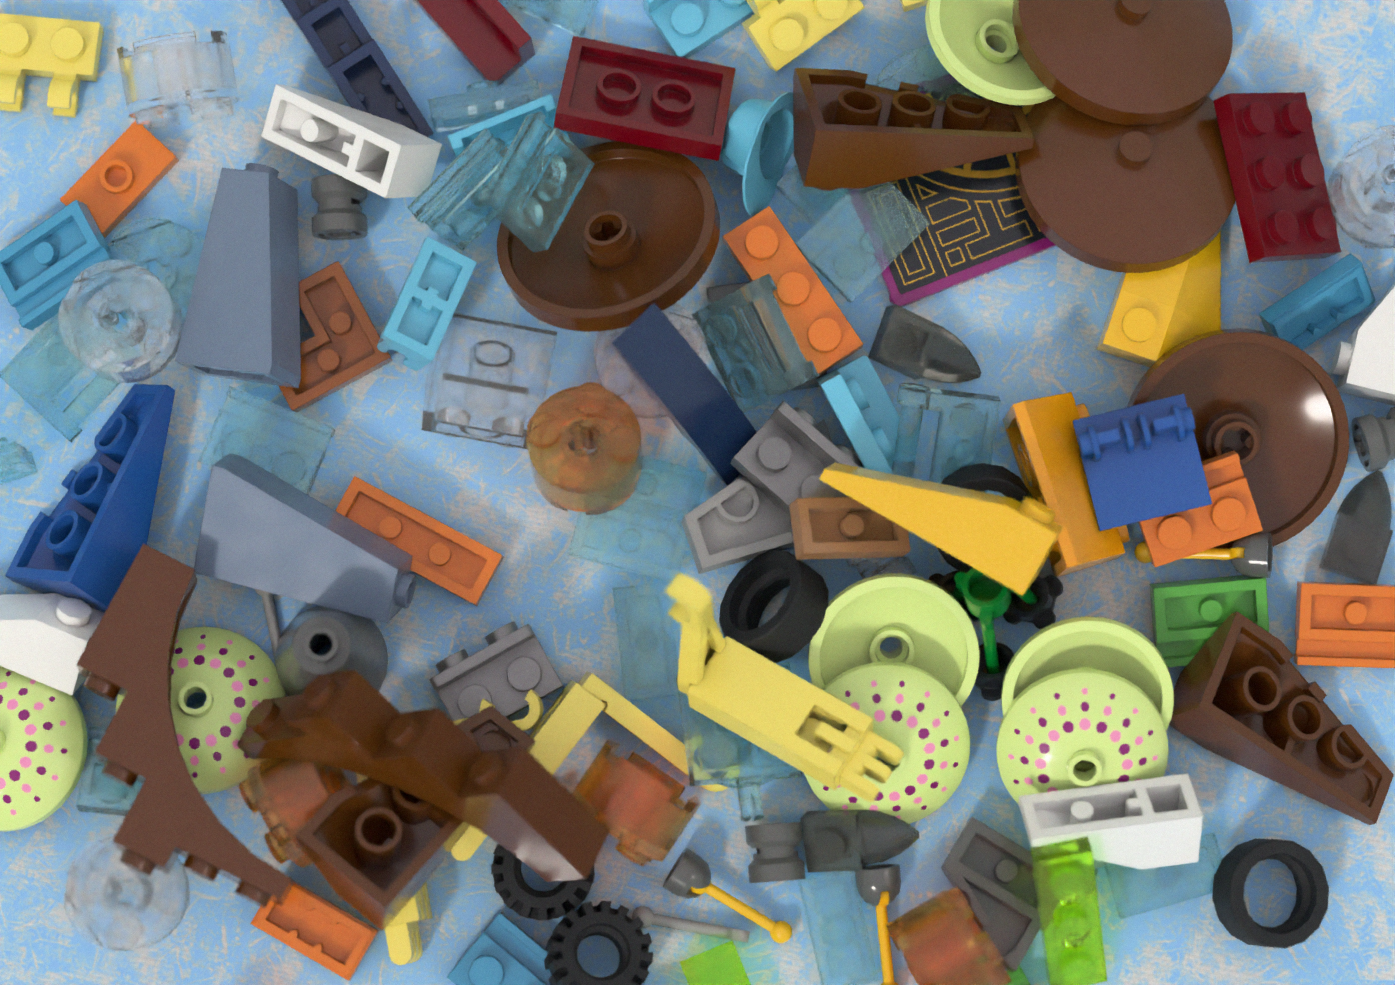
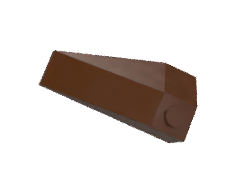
[793,68,1035,191]
[1169,612,1394,825]
[295,706,535,931]

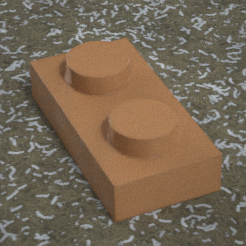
[789,497,911,560]

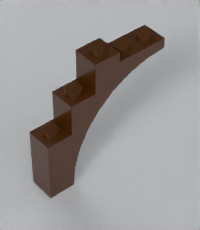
[76,544,293,908]
[237,669,610,882]

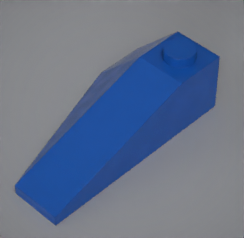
[5,384,175,613]

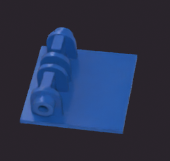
[1072,394,1212,531]

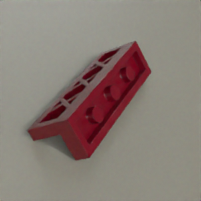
[414,0,535,90]

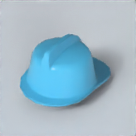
[720,92,794,216]

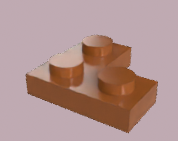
[279,261,393,414]

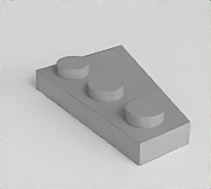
[681,419,833,574]

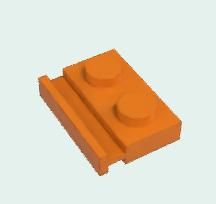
[1138,451,1263,568]
[1293,581,1395,668]

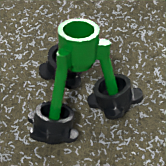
[928,567,1063,701]

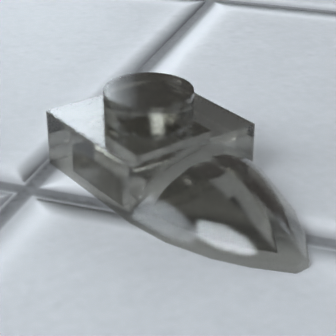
[868,304,981,383]
[1319,470,1393,584]
[801,809,920,872]

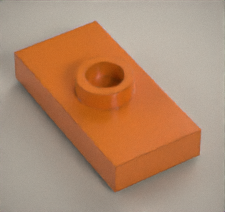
[59,120,179,239]
[250,880,379,981]

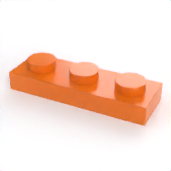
[722,206,863,378]
[335,476,504,606]

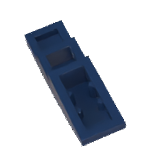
[280,0,434,137]
[611,303,757,486]

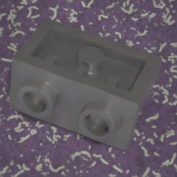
[730,401,862,517]
[429,621,564,721]

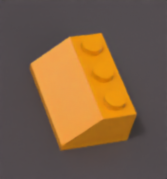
[1002,392,1130,578]

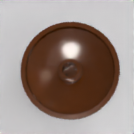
[1013,0,1233,126]
[1015,96,1235,273]
[497,141,720,332]
[1127,328,1349,549]

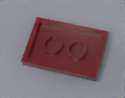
[553,36,736,161]
[1213,92,1341,263]

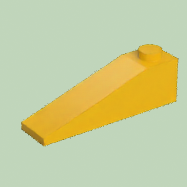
[1096,230,1221,367]
[819,463,1063,595]

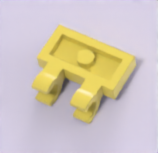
[741,0,865,72]
[0,13,104,118]

